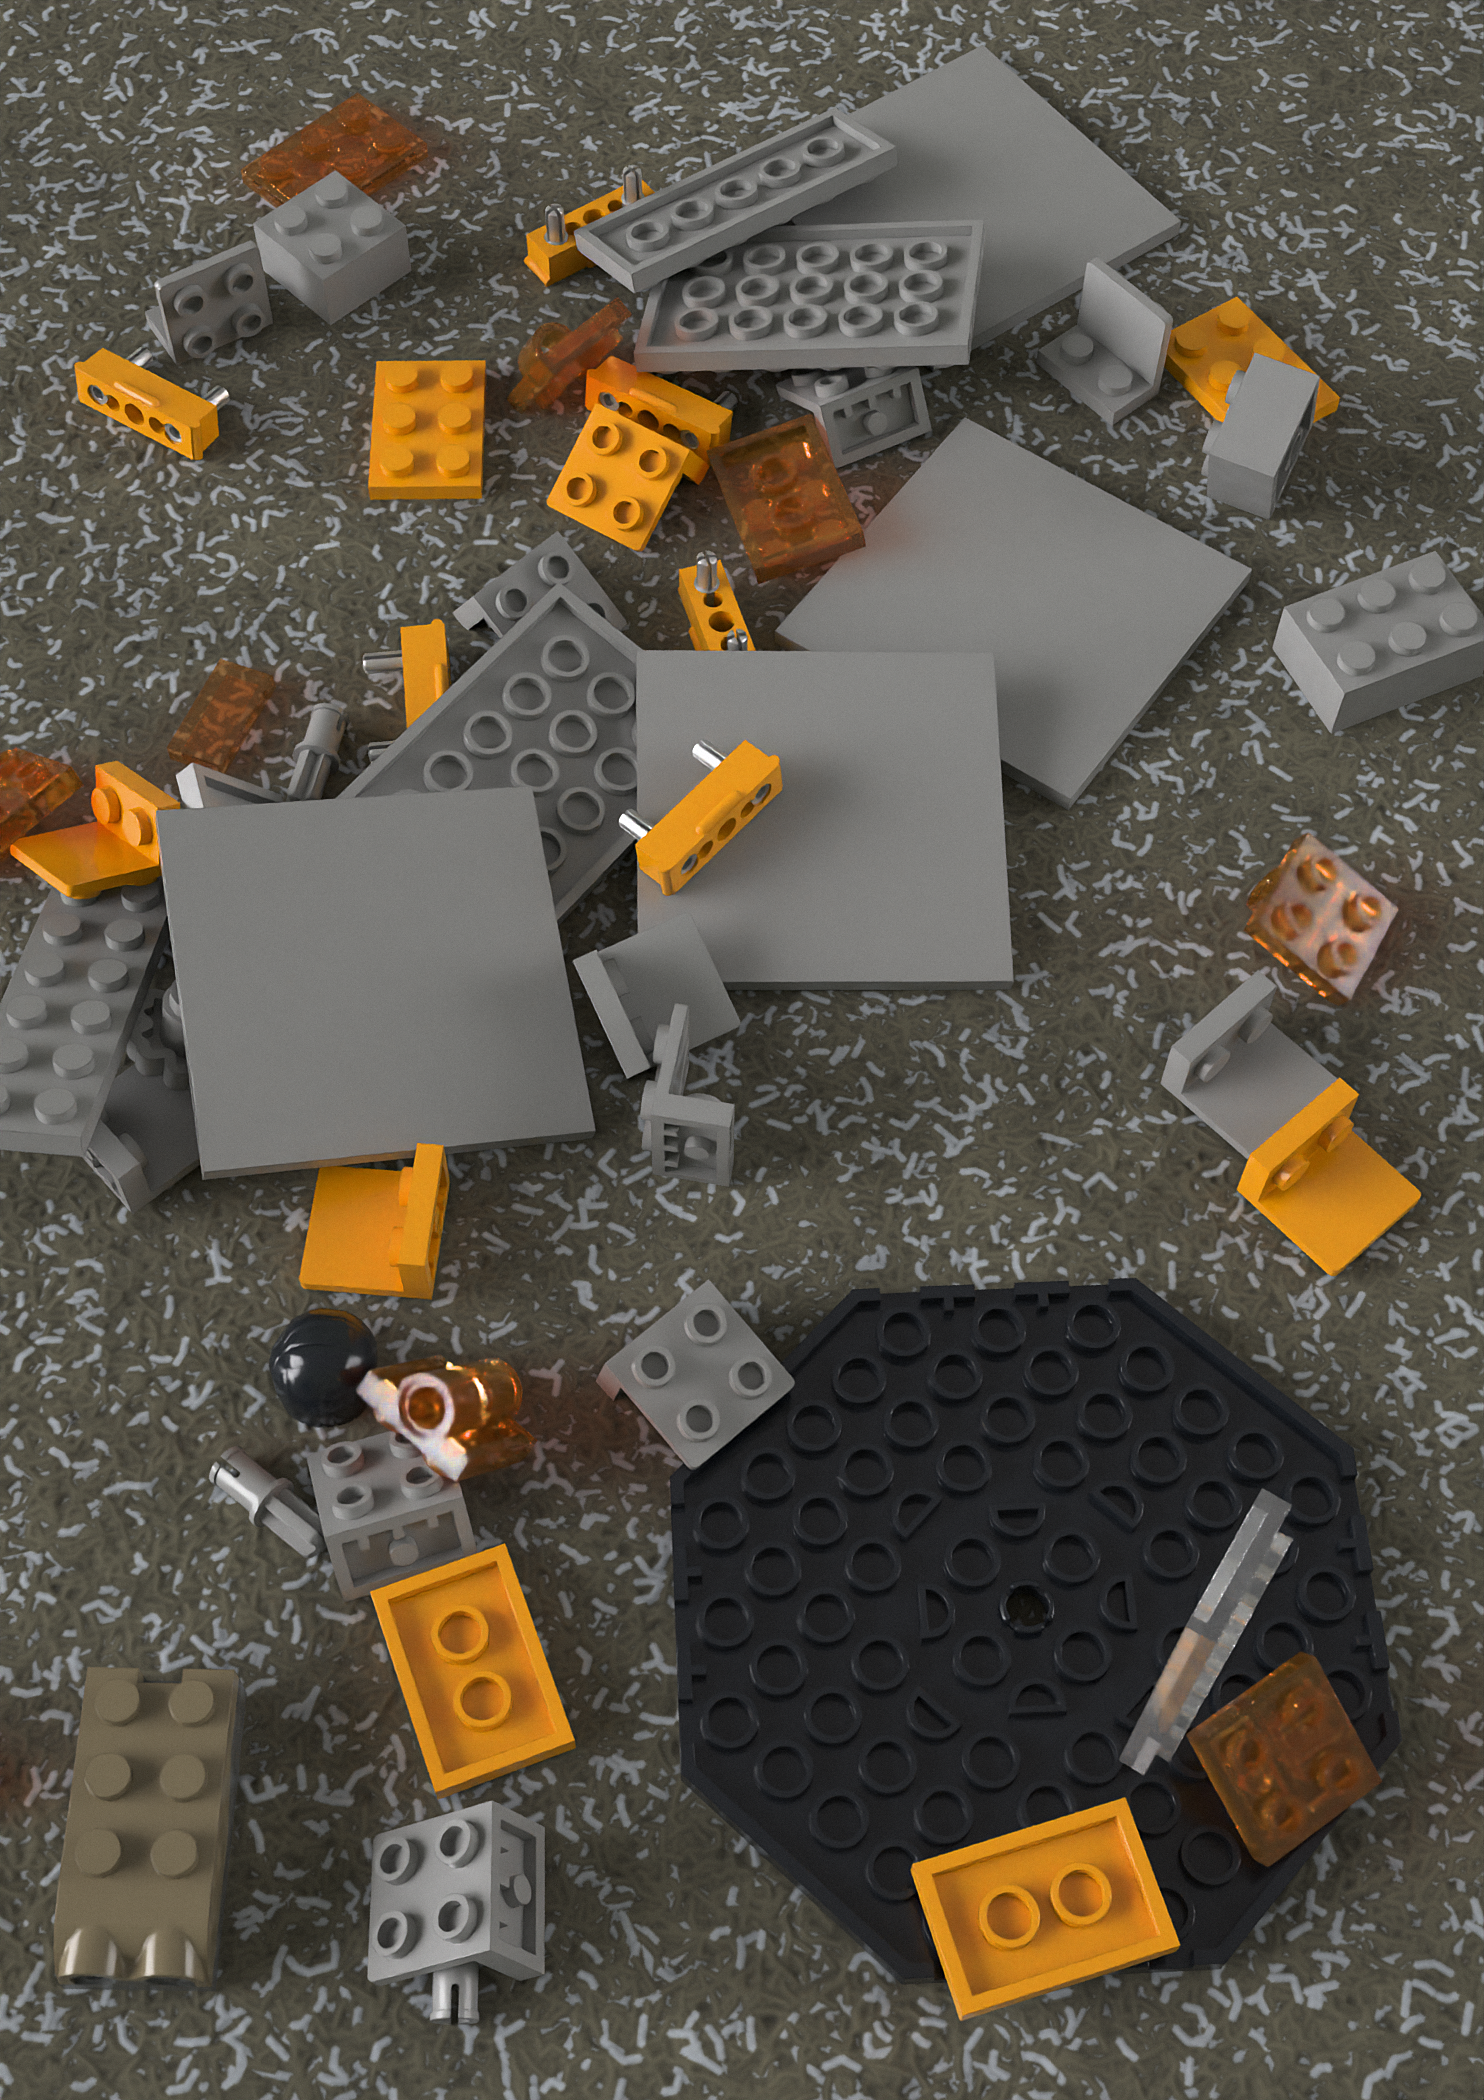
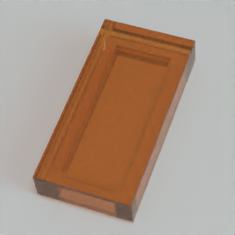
[167,659,276,774]

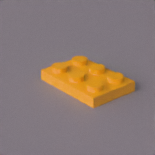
[1164,297,1340,423]
[368,360,487,500]
[370,1543,576,1800]
[910,1797,1181,2021]

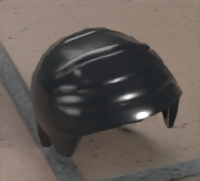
[269,1308,378,1428]

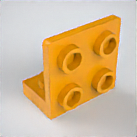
[547,403,710,552]
[10,761,180,899]
[1237,1077,1421,1276]
[299,1143,450,1300]

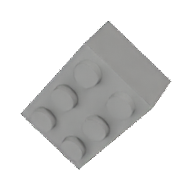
[1272,551,1484,734]

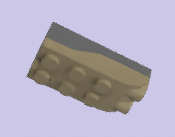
[53,1667,247,1991]

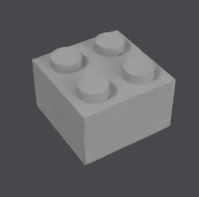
[253,170,412,325]
[1201,353,1320,520]

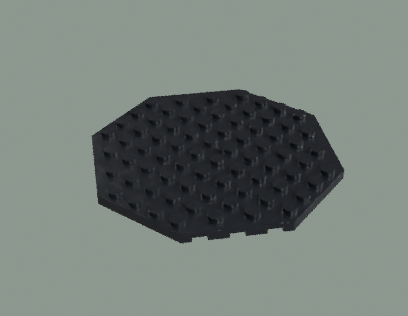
[670,1278,1402,1985]

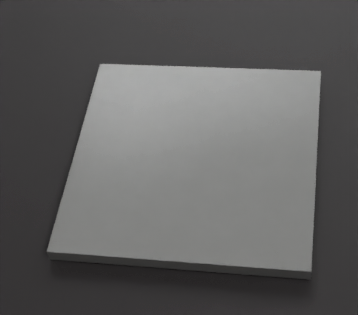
[782,45,1181,372]
[774,417,1252,810]
[636,650,1014,990]
[155,786,596,1180]

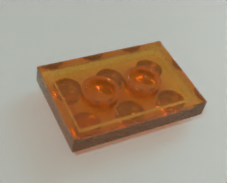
[240,92,428,208]
[706,414,866,584]

